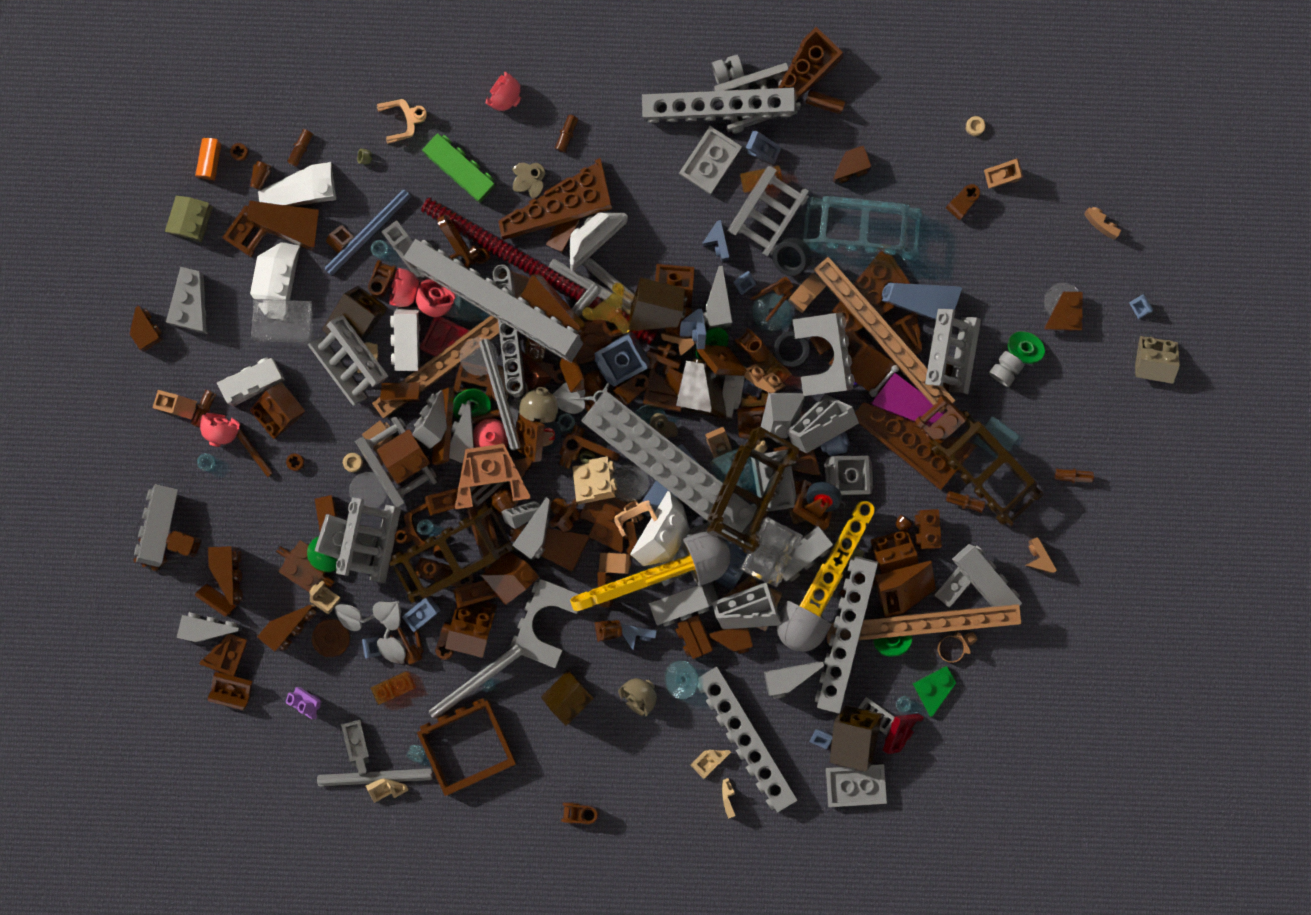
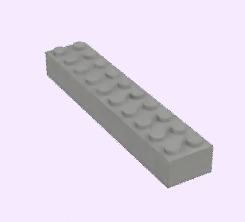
[403,239,583,363]
[581,391,756,539]

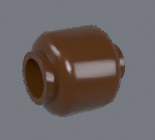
[490,487,519,516]

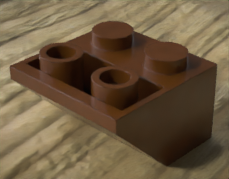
[250,382,305,440]
[870,530,919,574]

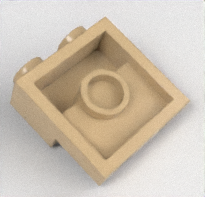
[573,456,617,504]

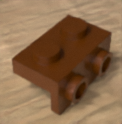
[737,407,769,439]
[914,509,942,549]
[207,672,253,710]

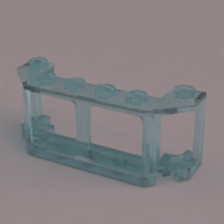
[803,196,922,260]

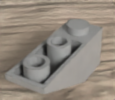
[412,390,447,449]
[449,400,474,463]
[177,612,242,642]

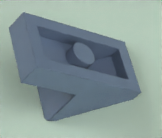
[746,131,781,165]
[702,220,729,262]
[680,309,706,349]
[402,596,441,632]
[621,624,656,650]

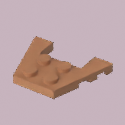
[455,444,531,509]

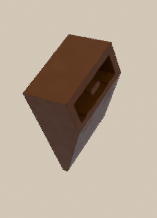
[829,331,897,393]
[208,546,243,605]
[875,561,936,618]
[445,601,497,658]
[257,605,317,652]

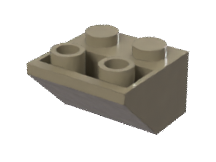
[1135,336,1180,384]

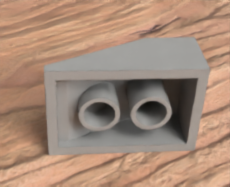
[703,266,732,330]
[512,497,551,560]
[764,661,824,699]

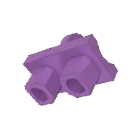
[286,687,322,719]

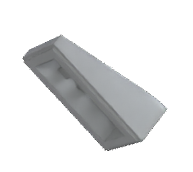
[502,501,541,529]
[859,697,895,736]

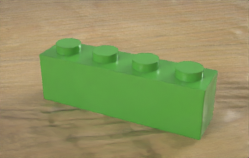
[422,133,495,203]

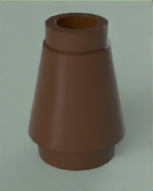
[250,160,272,190]

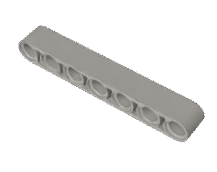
[493,265,526,397]

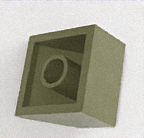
[165,196,213,243]

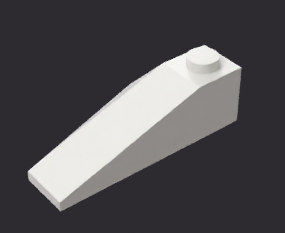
[258,162,336,206]

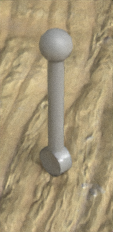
[869,365,899,397]

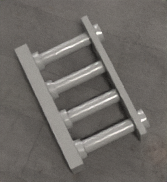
[714,63,801,134]
[727,166,809,256]
[925,309,981,394]
[308,315,388,406]
[355,417,437,507]
[336,497,401,583]

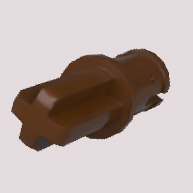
[554,115,578,153]
[287,129,314,167]
[191,389,217,428]
[1055,468,1094,483]
[946,491,985,513]

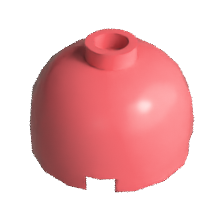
[486,72,521,111]
[389,268,419,307]
[416,279,455,317]
[200,413,240,447]
[473,419,509,449]

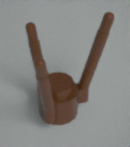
[750,276,793,322]
[389,627,424,664]

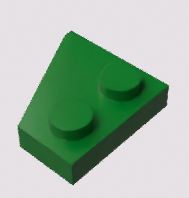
[912,666,956,717]

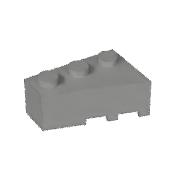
[649,582,718,627]

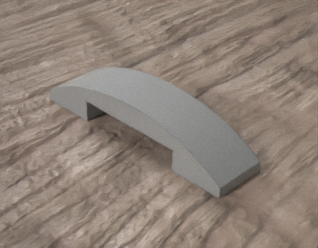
[381,220,429,284]

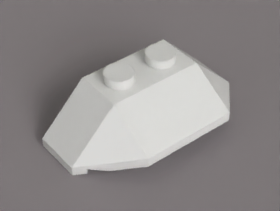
[570,213,628,272]
[250,242,300,320]
[630,491,690,566]

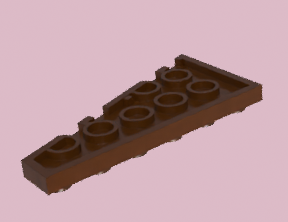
[498,158,613,240]
[810,245,910,355]
[855,402,977,490]

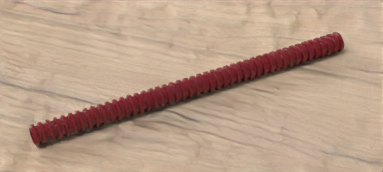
[421,197,657,345]

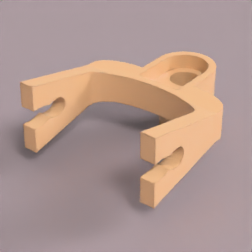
[377,99,427,144]
[615,501,657,537]

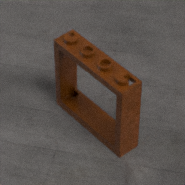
[417,698,517,796]

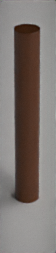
[237,428,274,478]

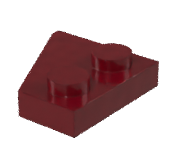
[419,316,469,357]
[883,713,924,754]

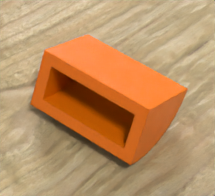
[195,138,221,181]

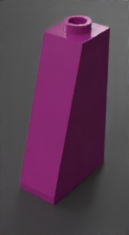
[870,373,946,425]

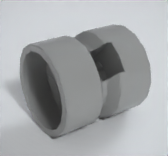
[711,54,744,85]
[989,351,1025,387]

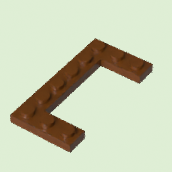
[425,485,502,608]

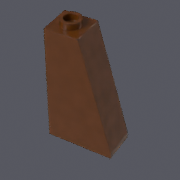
[243,200,319,251]
[521,274,587,340]
[509,524,590,572]

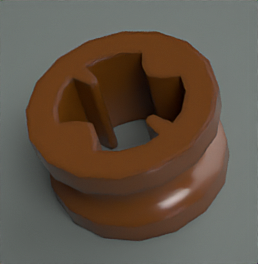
[230,143,249,161]
[286,453,304,471]

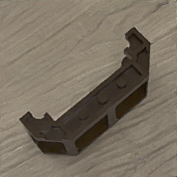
[929,411,1044,526]
[707,427,800,554]
[389,506,514,603]

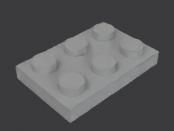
[679,126,742,195]
[751,450,796,511]
[315,514,378,566]
[826,764,887,807]

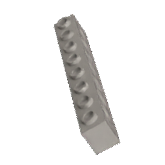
[642,88,796,123]
[815,556,878,714]
[696,666,797,813]

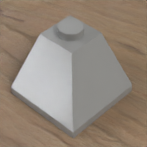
[761,393,805,438]

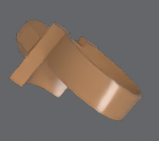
[937,632,977,663]

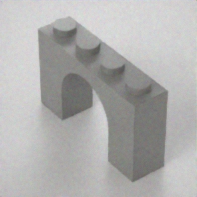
[793,312,854,396]
[510,579,578,668]

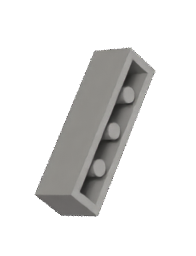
[134,484,178,567]
[952,544,1022,607]

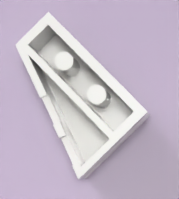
[390,307,421,371]
[217,357,284,407]

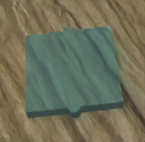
[974,416,1019,459]

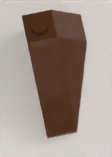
[778,27,843,101]

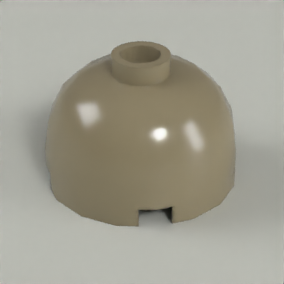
[519,387,558,423]
[618,678,657,716]

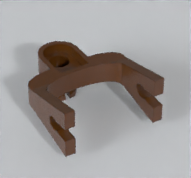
[395,503,442,547]

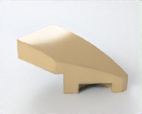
[691,750,731,779]
[366,778,408,803]
[722,778,735,819]

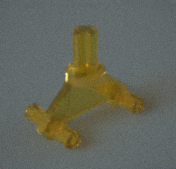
[583,283,629,334]

